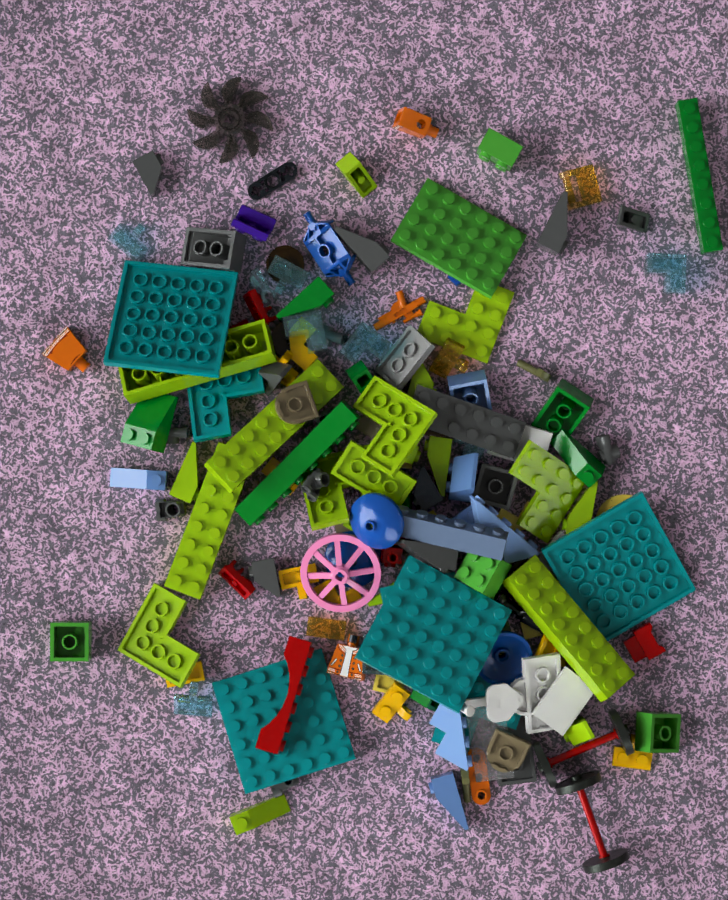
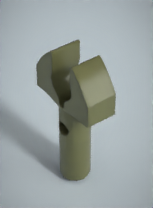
[516,359,551,382]
[460,768,471,803]

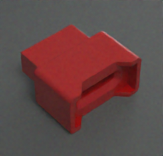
[622,622,666,663]

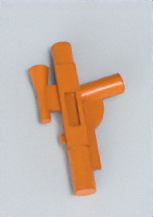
[373,290,426,331]

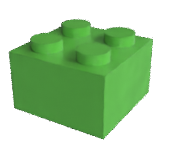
[476,128,523,172]
[454,553,512,599]
[50,621,92,662]
[634,711,681,753]

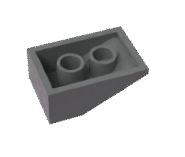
[535,191,568,257]
[334,226,390,275]
[180,227,247,274]
[395,538,458,573]

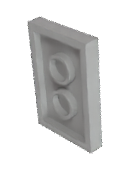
[375,325,435,391]

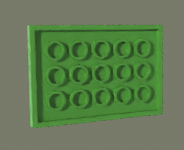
[391,178,527,299]

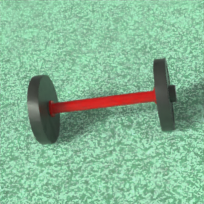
[532,709,634,788]
[554,770,630,874]

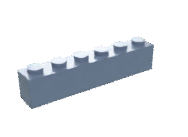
[398,505,509,561]

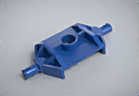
[303,211,356,286]

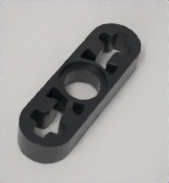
[248,162,298,201]

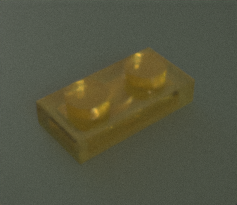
[306,616,346,640]

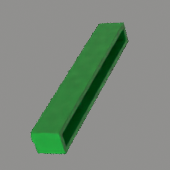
[675,98,723,255]
[234,401,361,526]

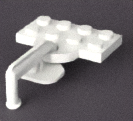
[460,652,561,734]

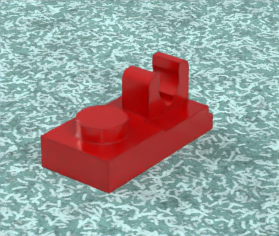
[243,289,277,325]
[218,560,256,600]

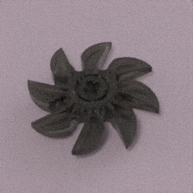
[187,77,273,164]

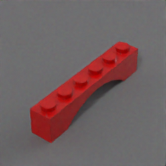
[255,636,315,755]

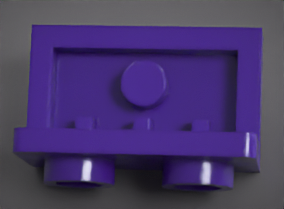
[231,204,277,242]

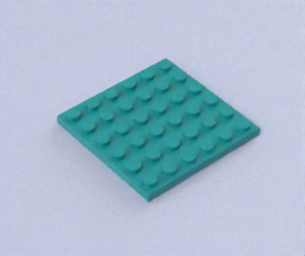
[103,260,239,378]
[540,491,696,641]
[354,555,512,713]
[212,648,356,794]

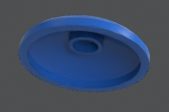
[350,493,404,549]
[324,531,381,588]
[479,631,533,685]

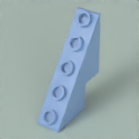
[470,495,540,563]
[429,704,473,771]

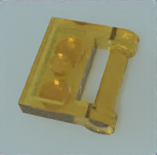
[559,164,602,211]

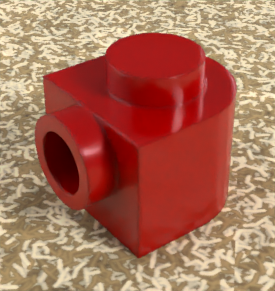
[381,547,402,567]

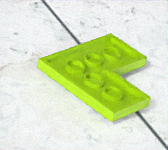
[418,286,515,364]
[353,375,438,478]
[331,440,417,531]
[508,440,585,543]
[301,444,369,531]
[118,583,201,688]

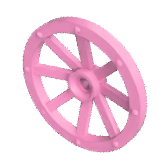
[300,533,382,612]

